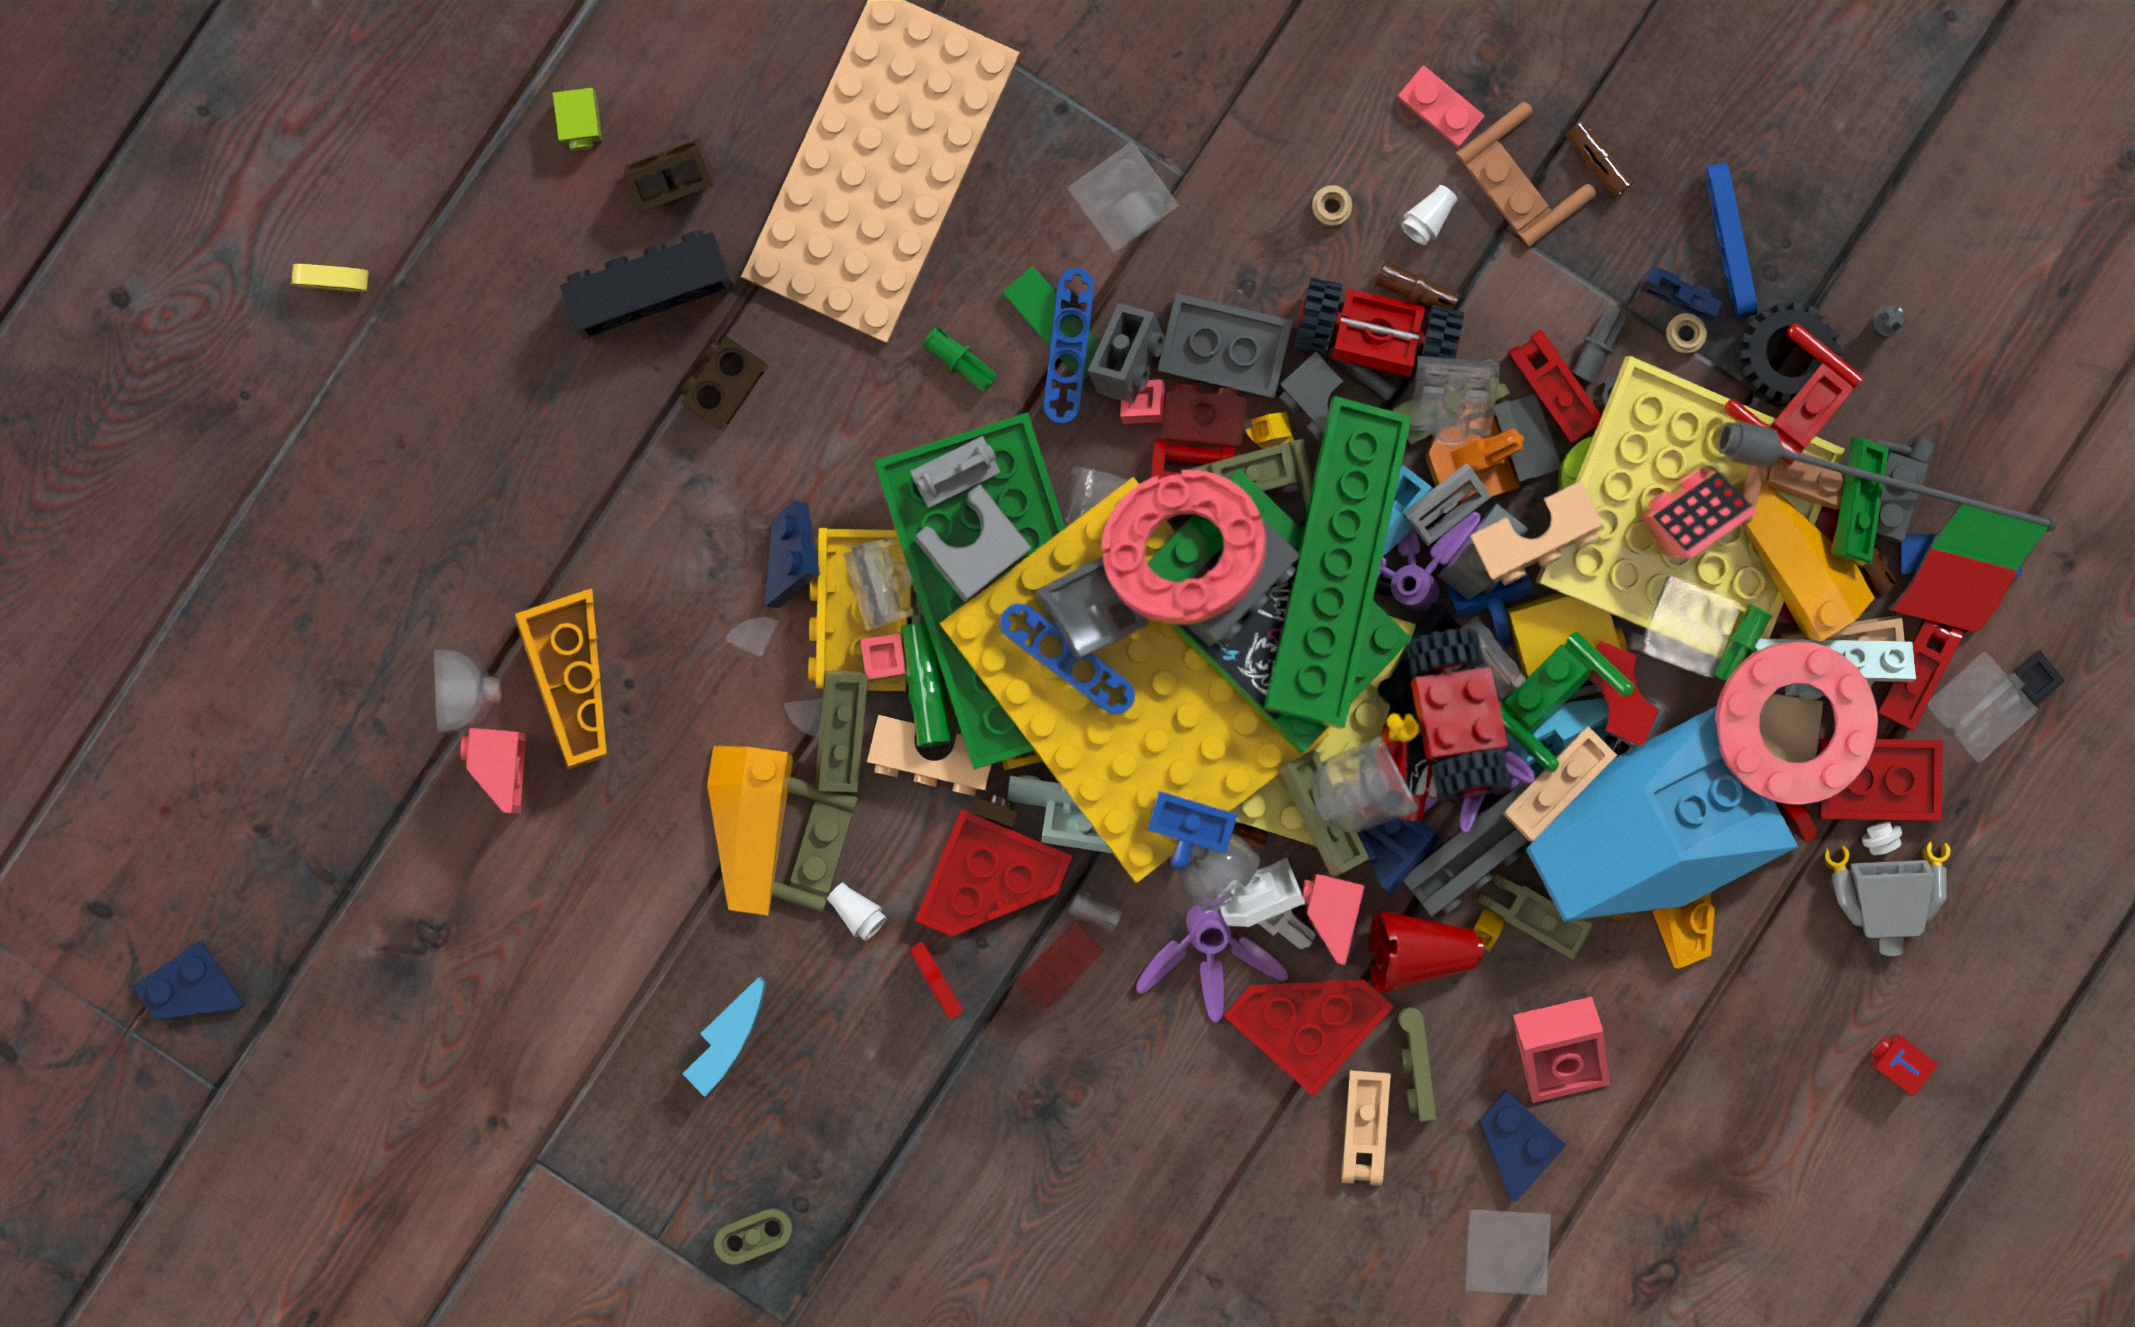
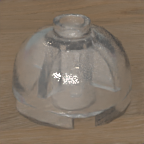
[1178,834,1260,912]

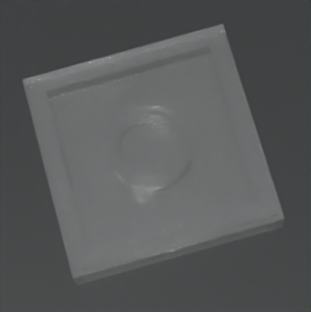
[1465,1209,1551,1295]

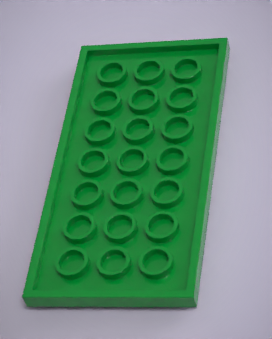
[873,412,1065,770]

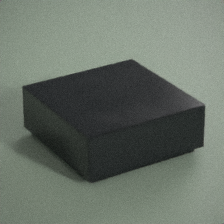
[2006,650,2065,707]

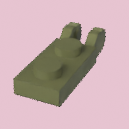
[1477,872,1594,961]

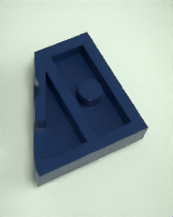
[1638,266,1723,321]
[1353,790,1439,897]

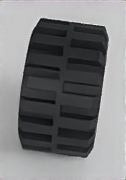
[1735,302,1842,407]

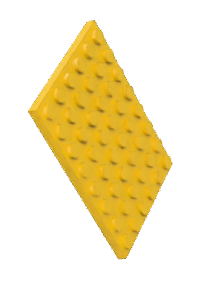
[939,477,1329,883]

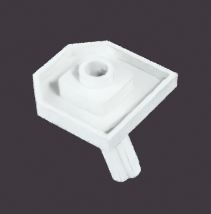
[1216,858,1316,949]

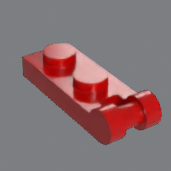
[1507,329,1602,444]
[1877,619,1964,731]

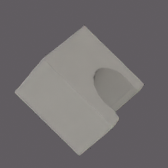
[914,484,1031,603]

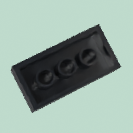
[559,229,734,340]

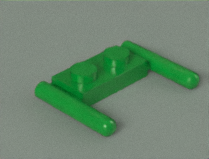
[1500,632,1634,773]

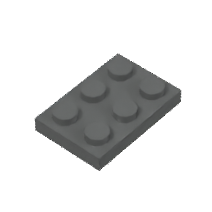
[1157,293,1293,400]

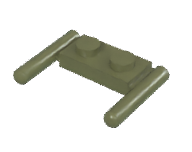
[1190,438,1314,511]
[772,777,858,913]

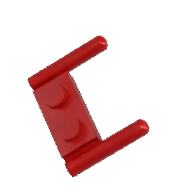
[1724,323,1864,465]

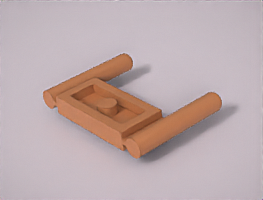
[1456,102,1596,247]
[1742,451,1845,558]

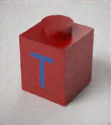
[1869,1033,1939,1096]

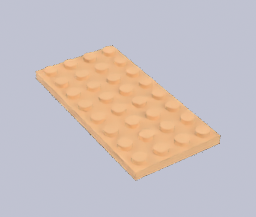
[741,0,1020,344]

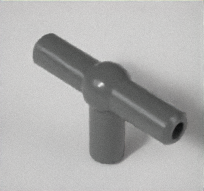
[1325,343,1397,400]

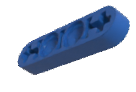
[1705,162,1757,319]
[1044,268,1094,425]
[999,604,1135,714]

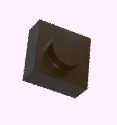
[974,794,1018,827]

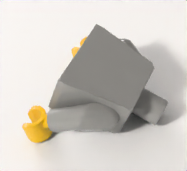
[1824,841,1951,956]

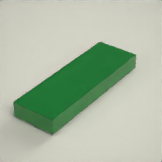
[1003,266,1100,382]
[1833,437,1889,566]

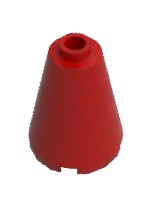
[1368,912,1484,993]

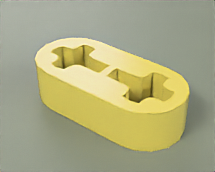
[291,264,369,292]

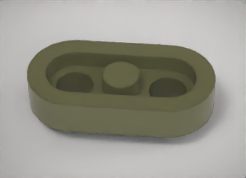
[714,1208,793,1265]

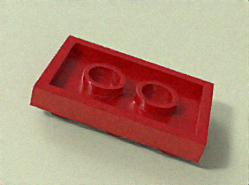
[1818,738,1943,821]

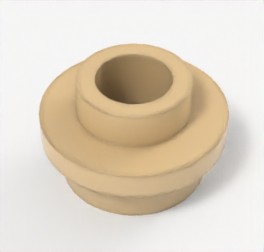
[1312,185,1352,226]
[1666,313,1707,354]

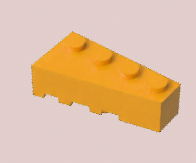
[515,588,607,770]

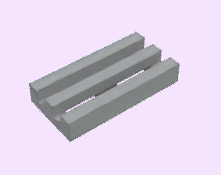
[1403,463,1491,546]

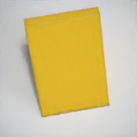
[1251,412,1293,444]
[1473,907,1505,951]

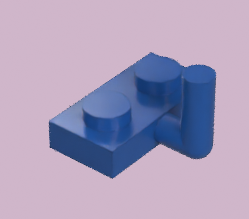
[1444,568,1534,646]
[1147,791,1238,870]

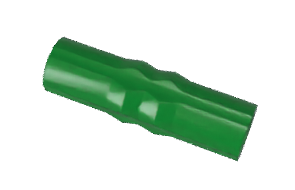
[901,622,951,747]

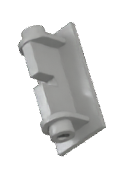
[910,436,1001,508]

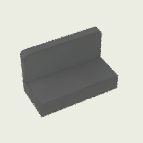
[1490,394,1561,484]

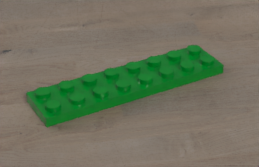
[1264,396,1412,729]

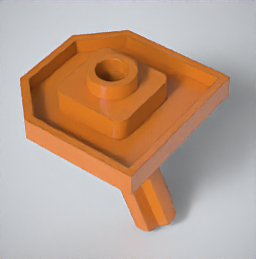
[1425,413,1525,505]

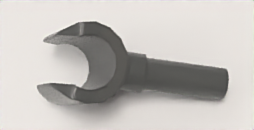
[1877,437,1935,463]

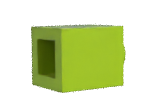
[553,88,602,151]

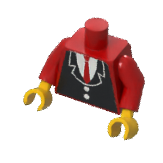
[1372,714,1500,822]

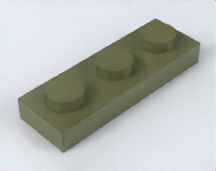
[815,670,868,792]
[1278,750,1369,878]

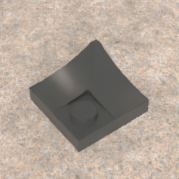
[1034,557,1150,660]

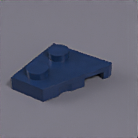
[764,501,820,608]
[133,941,245,1020]
[1479,1090,1566,1203]

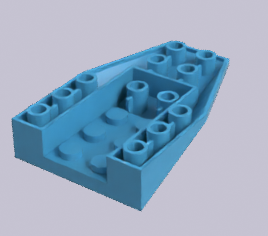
[1526,706,1798,922]

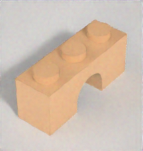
[1470,481,1604,585]
[867,715,992,796]

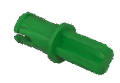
[922,326,997,392]
[1714,604,1773,682]

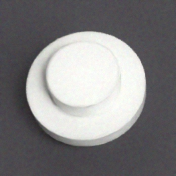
[1862,821,1902,855]

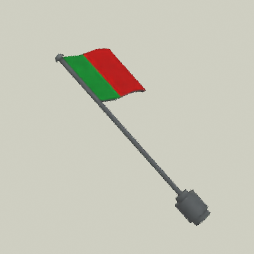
[1718,420,2057,632]

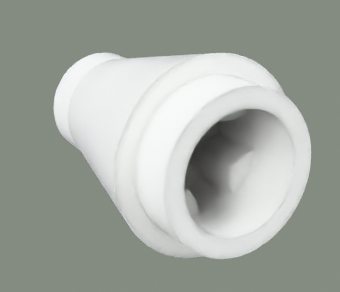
[1401,185,1458,245]
[827,883,887,941]

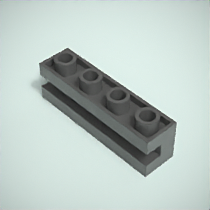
[1404,781,1542,917]

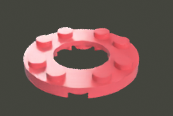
[1102,470,1266,624]
[1715,641,1878,804]

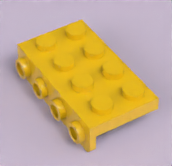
[808,528,908,692]

